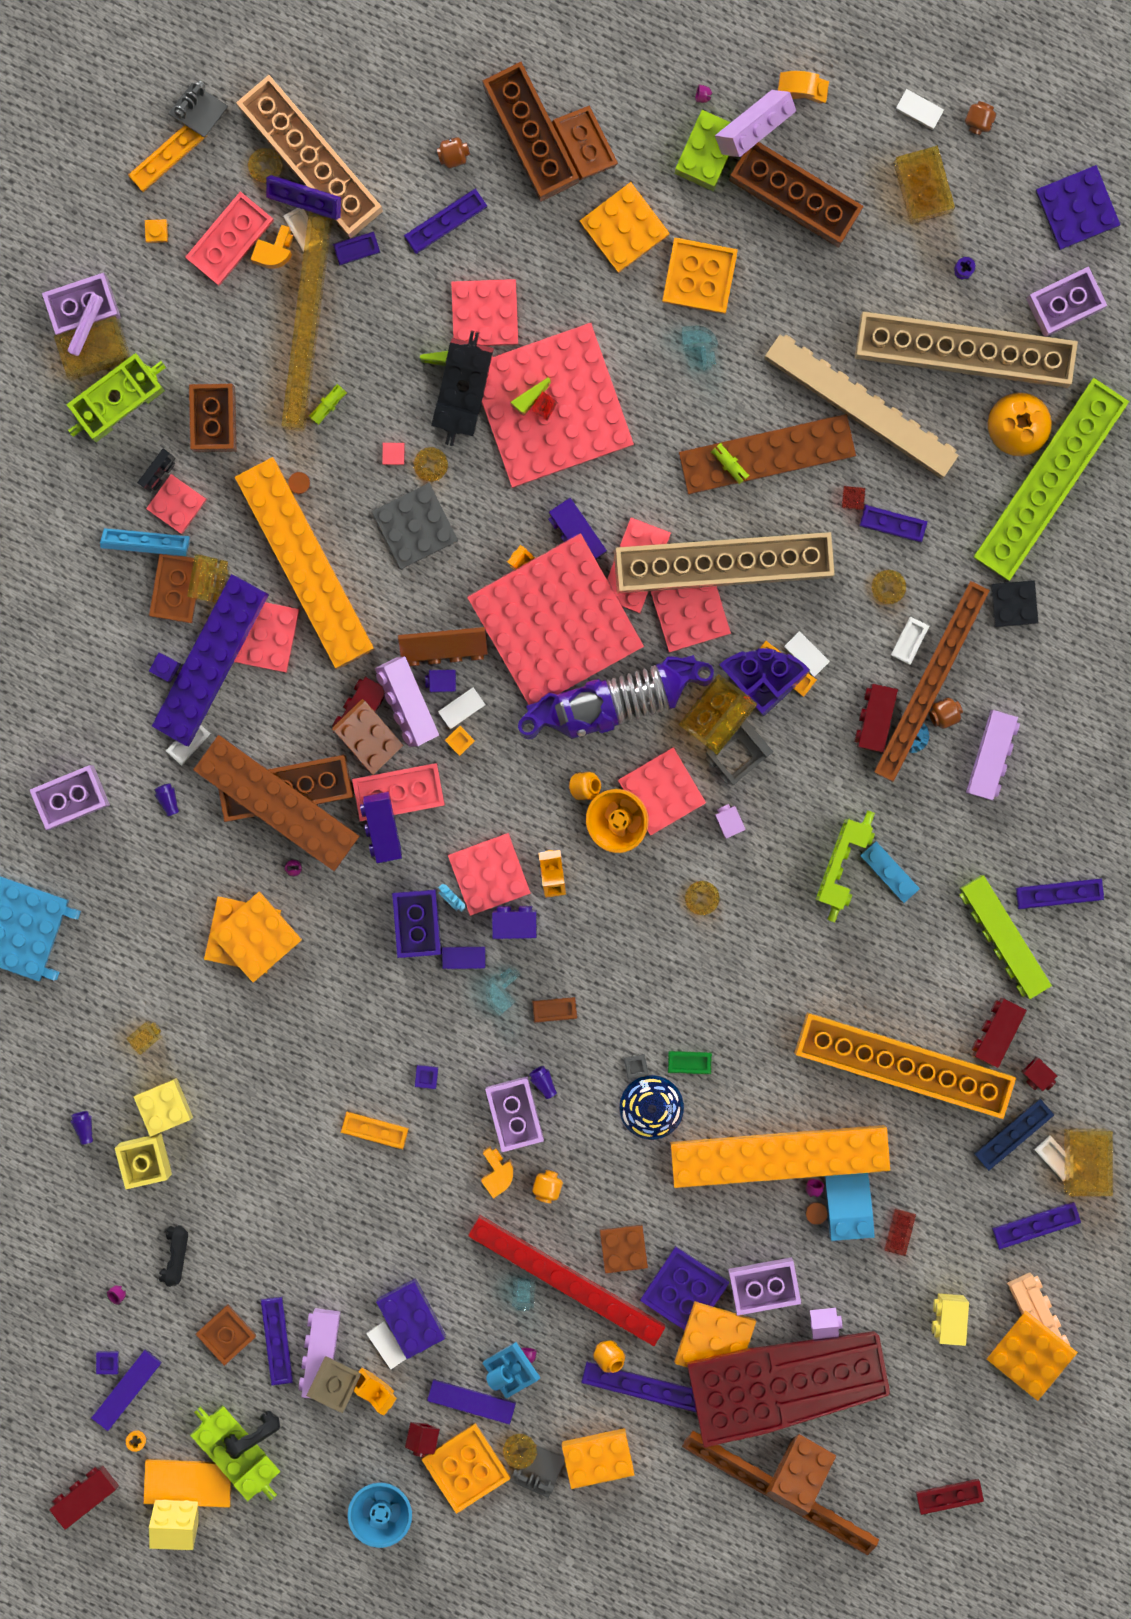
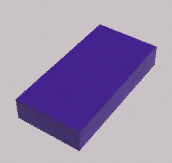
[333,231,380,265]
[442,947,486,969]

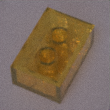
[893,145,955,224]
[54,316,131,381]
[678,674,757,755]
[1064,1129,1113,1196]

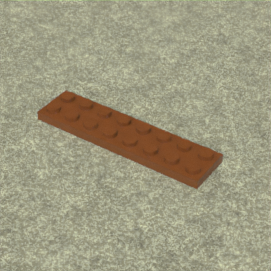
[679,414,856,495]
[193,735,360,871]

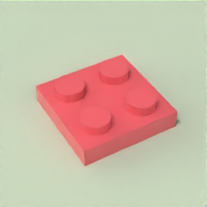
[146,474,207,534]

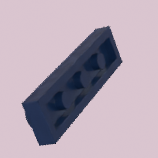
[974,1098,1054,1171]

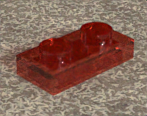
[884,1208,916,1256]

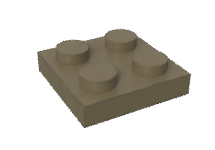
[306,1356,361,1413]

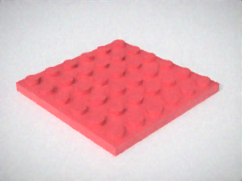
[482,323,634,488]
[467,533,644,705]

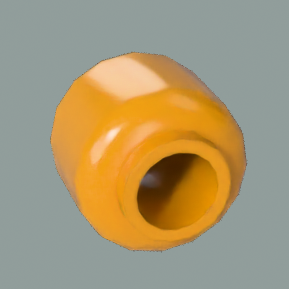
[569,772,601,800]
[532,1170,563,1204]
[593,1340,625,1373]

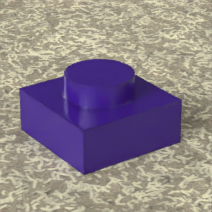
[415,1065,439,1089]
[96,1351,119,1374]

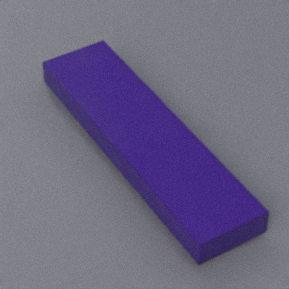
[266,175,341,220]
[404,188,487,254]
[1016,878,1104,909]
[992,1202,1081,1250]
[261,1296,293,1386]
[91,1349,162,1431]
[427,1379,516,1425]

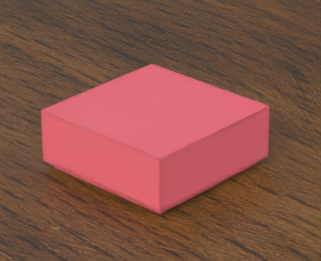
[382,443,405,465]

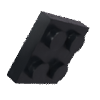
[137,448,176,492]
[991,580,1038,627]

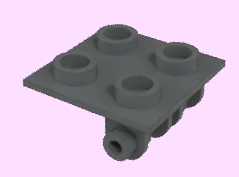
[168,81,228,138]
[509,1441,565,1498]

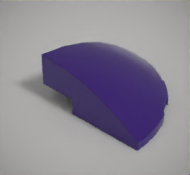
[719,648,810,716]

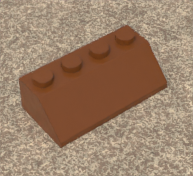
[398,627,488,667]

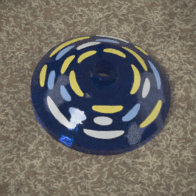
[619,1075,684,1140]

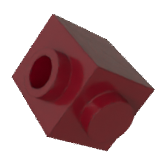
[1021,1057,1057,1091]
[405,1422,440,1457]

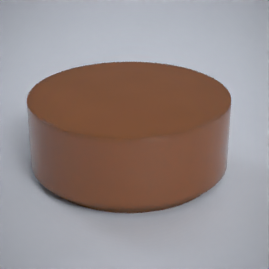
[288,472,310,494]
[805,1202,828,1224]

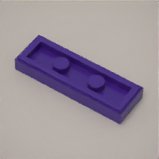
[859,505,928,543]

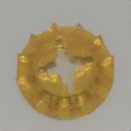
[248,148,283,183]
[414,447,448,482]
[872,570,906,604]
[685,881,719,915]
[503,1434,537,1469]

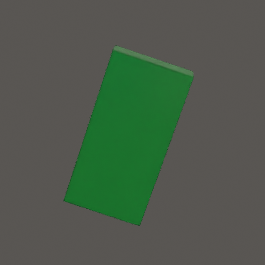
[668,1051,712,1074]

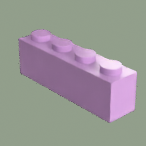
[715,90,796,157]
[375,656,439,747]
[966,710,1020,800]
[299,1308,340,1398]

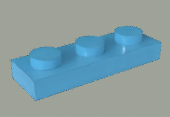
[860,841,920,903]

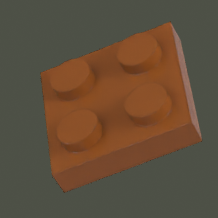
[600,1224,648,1273]
[196,1304,257,1366]

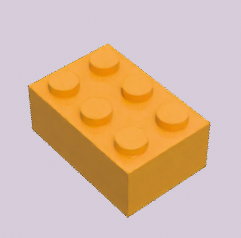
[562,1428,635,1489]

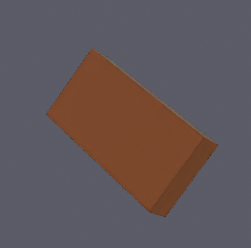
[532,997,577,1023]

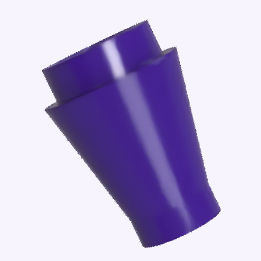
[154,783,179,816]
[529,1066,557,1099]
[70,1111,93,1145]

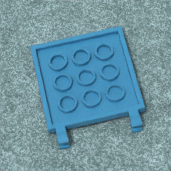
[0,876,81,981]

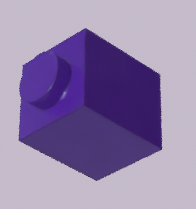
[149,652,181,682]
[425,670,456,693]

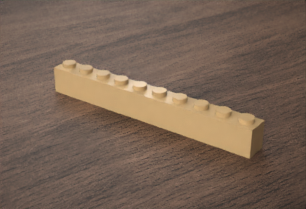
[764,335,959,479]

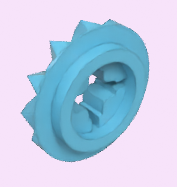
[438,884,465,912]

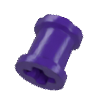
[954,257,976,280]

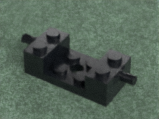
[431,330,494,446]

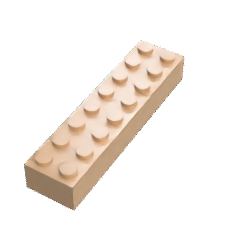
[236,75,383,239]

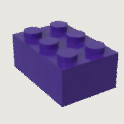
[392,889,442,958]
[492,906,537,939]
[376,1278,446,1359]

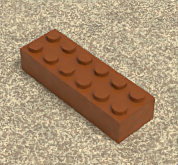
[482,62,579,202]
[729,142,864,248]
[218,755,354,822]

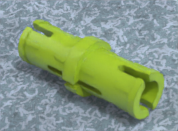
[309,384,347,425]
[711,443,750,485]

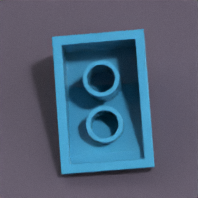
[825,1173,875,1241]

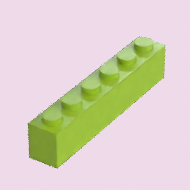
[959,875,1052,999]

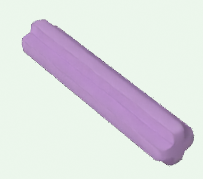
[68,294,103,356]

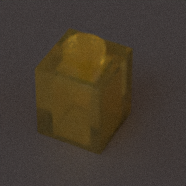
[126,1021,162,1055]

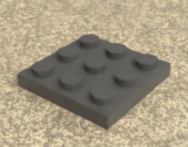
[372,483,458,569]

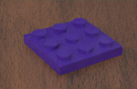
[1035,165,1121,250]
[640,1246,730,1330]

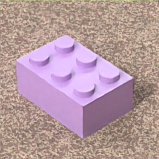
[1026,267,1107,337]
[42,273,121,338]
[30,765,110,830]
[485,1076,544,1152]
[728,1257,801,1316]

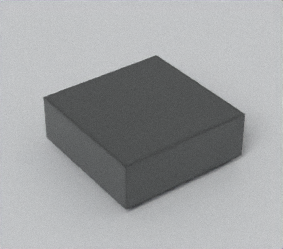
[624,1054,649,1079]

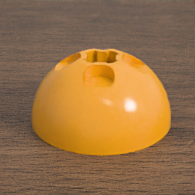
[988,392,1052,456]
[586,789,649,853]

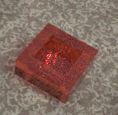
[532,392,558,421]
[841,486,865,510]

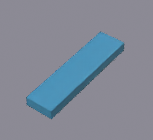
[100,528,190,556]

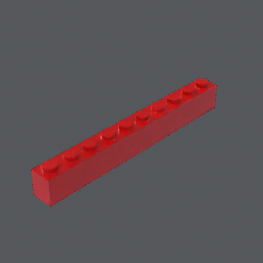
[468,1215,665,1346]

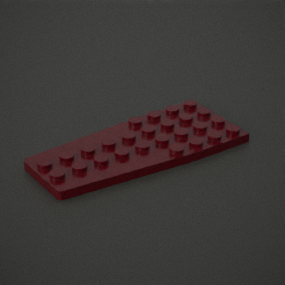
[687,1331,890,1448]

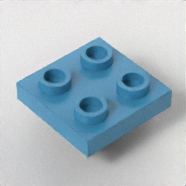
[482,1342,541,1399]

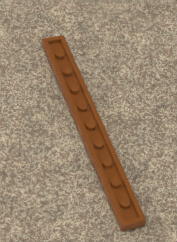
[874,581,990,782]
[682,1431,879,1555]

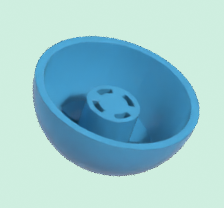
[348,1482,412,1548]

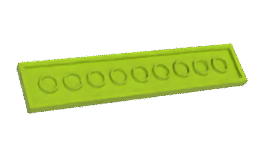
[973,378,1130,581]

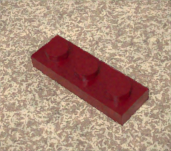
[916,1479,984,1515]

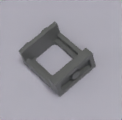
[705,719,773,785]

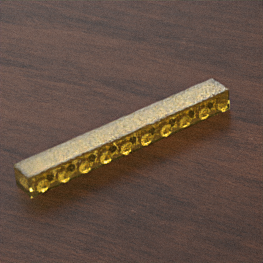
[281,211,332,432]

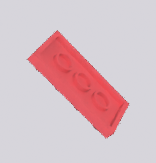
[185,191,274,286]
[607,518,671,613]
[352,763,445,821]

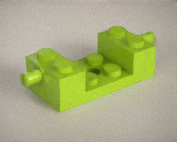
[66,353,166,442]
[815,810,875,923]
[190,1405,280,1501]

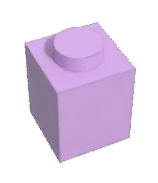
[715,804,746,839]
[810,1308,842,1340]

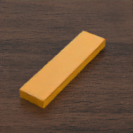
[128,125,207,192]

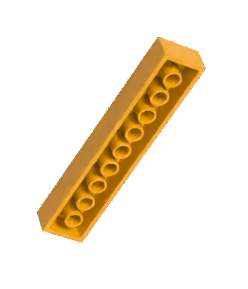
[235,457,375,670]
[794,1012,1016,1119]
[670,1125,890,1188]

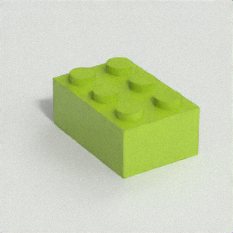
[674,110,731,192]

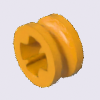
[125,1430,146,1452]

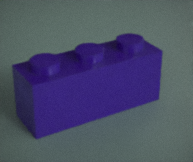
[548,498,607,560]
[360,792,402,863]

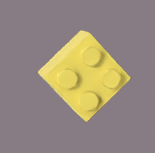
[134,1078,193,1137]
[115,1133,172,1189]
[931,1293,969,1346]
[149,1500,199,1550]

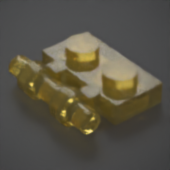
[187,554,229,603]

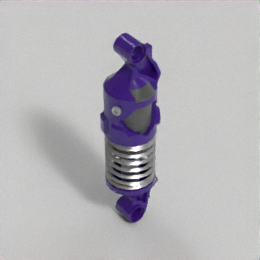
[518,655,714,740]

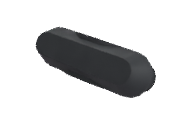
[159,1225,188,1287]
[223,1411,280,1457]

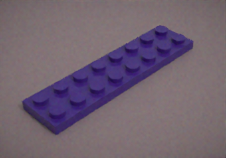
[152,574,269,747]

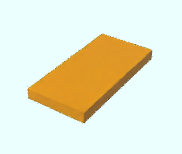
[144,1459,231,1507]

